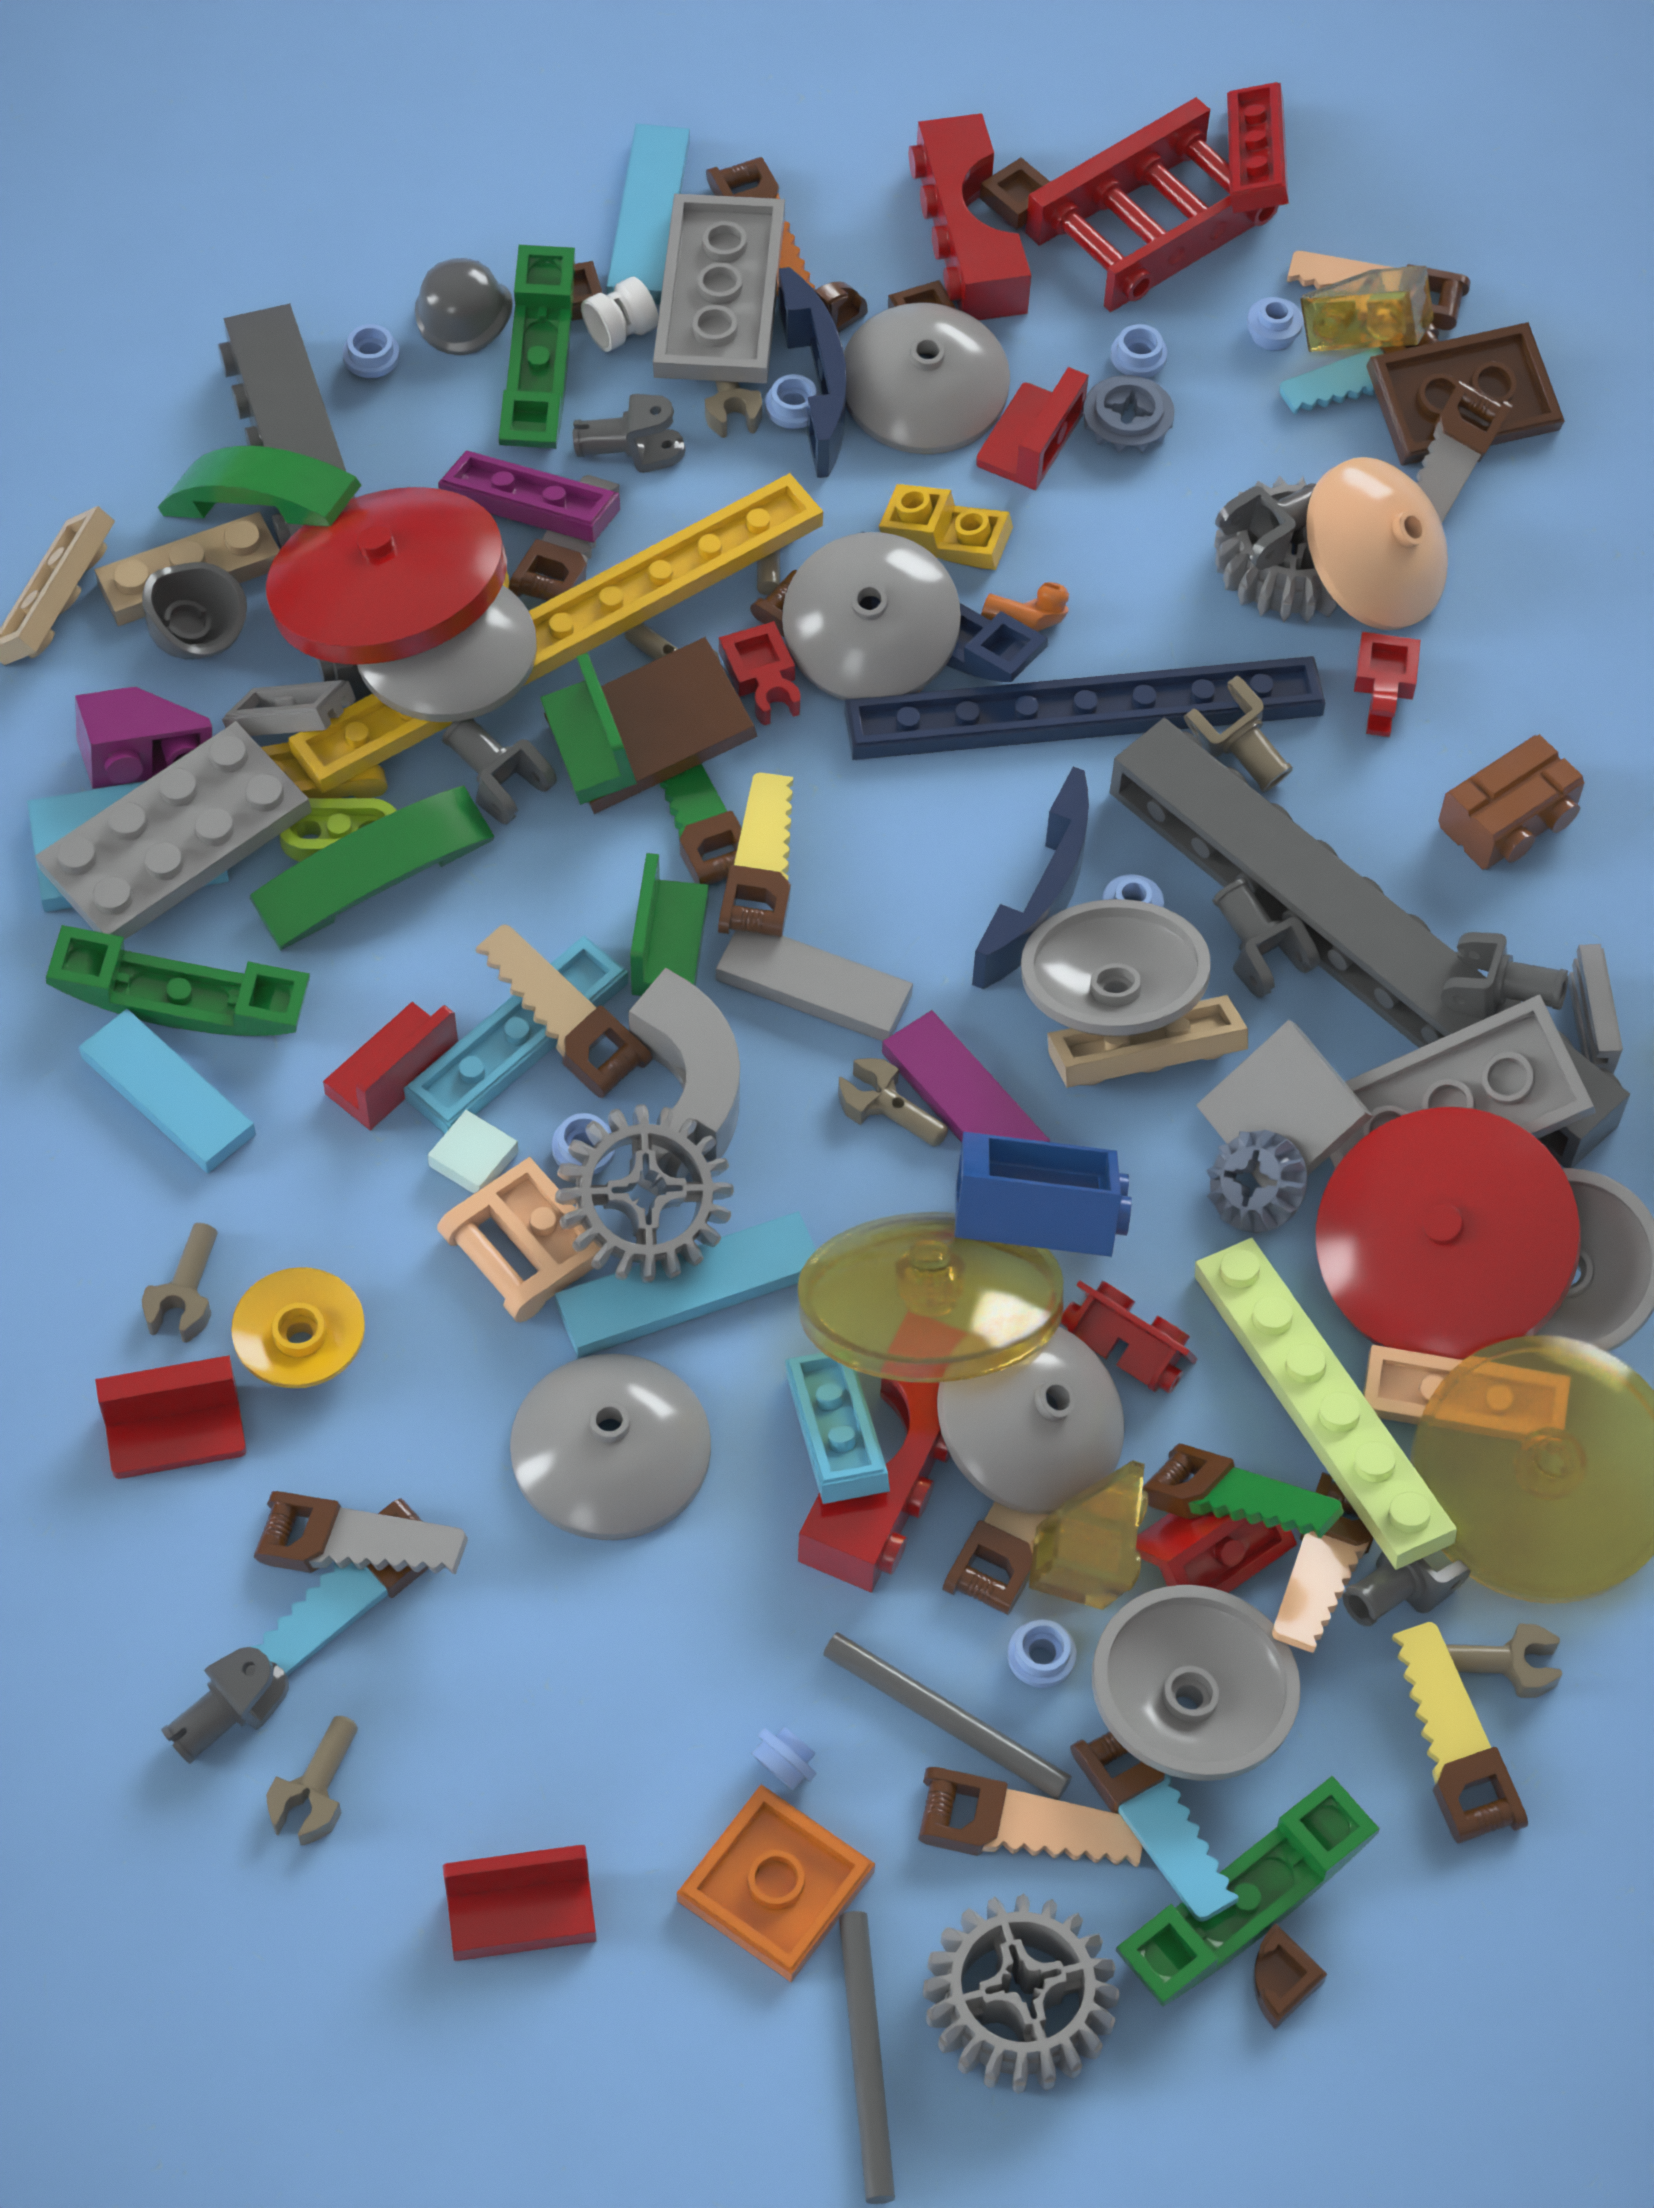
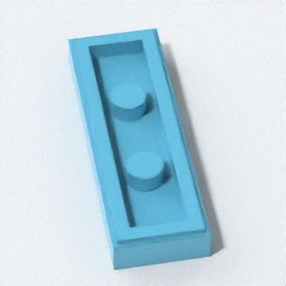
[79,1009,256,1174]
[785,1348,890,1504]

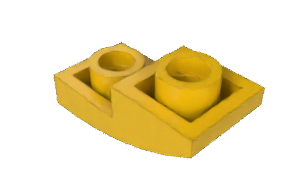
[879,484,1013,570]

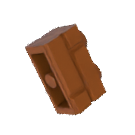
[1438,734,1585,870]

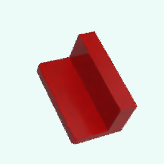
[976,367,1089,491]
[323,1001,458,1131]
[95,1355,247,1479]
[1128,1511,1298,1593]
[442,1845,597,1961]

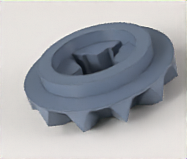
[1083,375,1174,453]
[1206,1129,1307,1233]

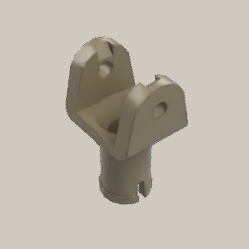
[1184,676,1293,793]

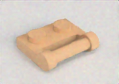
[437,1157,601,1323]

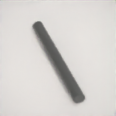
[823,1632,1072,1800]
[839,1911,895,2204]

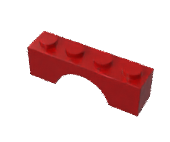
[908,113,1031,320]
[798,1313,967,1593]

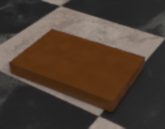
[1366,322,1565,466]
[543,636,758,814]

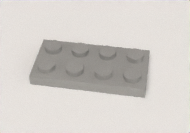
[653,194,785,384]
[35,721,312,940]
[1329,994,1595,1169]

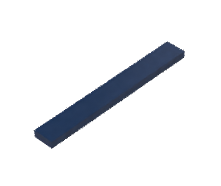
[844,656,1326,760]

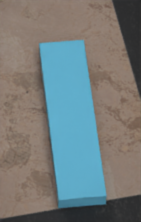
[607,123,690,305]
[403,935,629,1134]
[555,1211,823,1358]

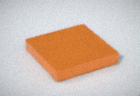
[677,1784,875,1983]

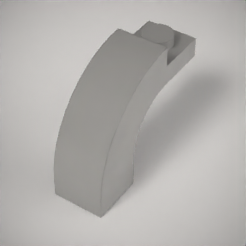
[628,968,740,1196]

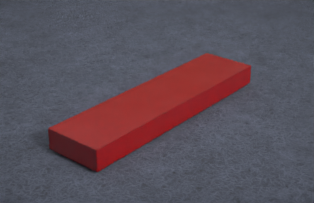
[1227,82,1289,214]

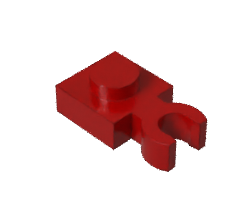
[719,621,801,726]

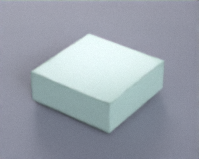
[427,1110,519,1194]

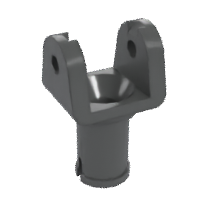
[572,394,686,473]
[1215,483,1316,570]
[442,718,557,824]
[1212,878,1320,998]
[1441,932,1568,1020]
[1342,1551,1471,1626]
[161,1647,289,1764]

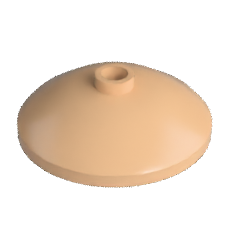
[1306,457,1448,630]

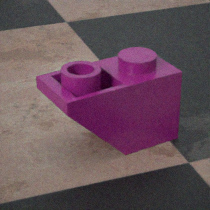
[75,687,212,789]

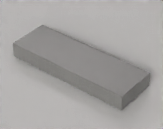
[716,930,913,1041]

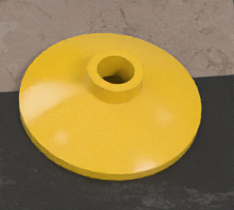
[231,1267,365,1388]

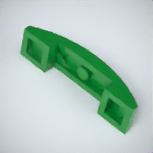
[499,244,575,449]
[157,446,362,526]
[249,785,495,950]
[46,925,310,1036]
[1116,1776,1380,2006]

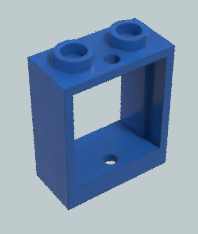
[954,1131,1132,1257]

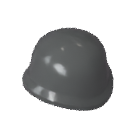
[415,258,513,355]
[142,562,247,660]

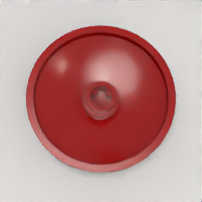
[266,487,507,665]
[1316,1107,1581,1363]

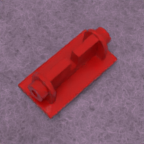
[1059,1280,1198,1393]

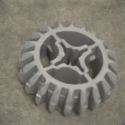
[1214,476,1338,623]
[555,1104,734,1283]
[923,1893,1119,2094]

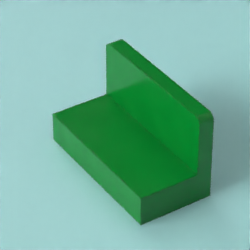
[540,652,637,805]
[630,853,709,996]

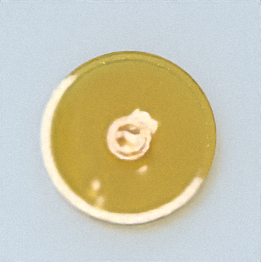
[798,1212,1064,1383]
[1411,1335,1654,1604]

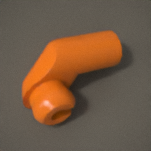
[981,582,1069,632]

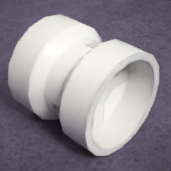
[581,277,659,352]

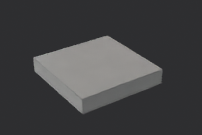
[1196,1020,1373,1188]

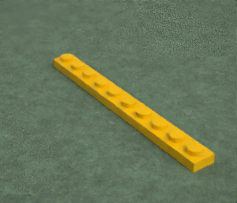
[288,473,823,794]

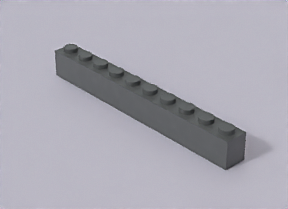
[1109,717,1630,1168]

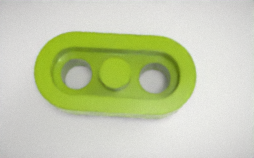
[279,798,397,862]

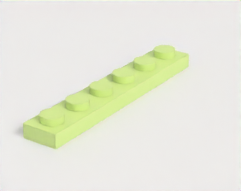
[1195,1238,1457,1570]

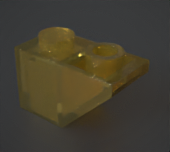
[1300,265,1434,352]
[1028,1460,1148,1610]

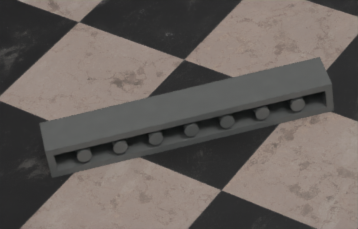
[218,303,373,702]

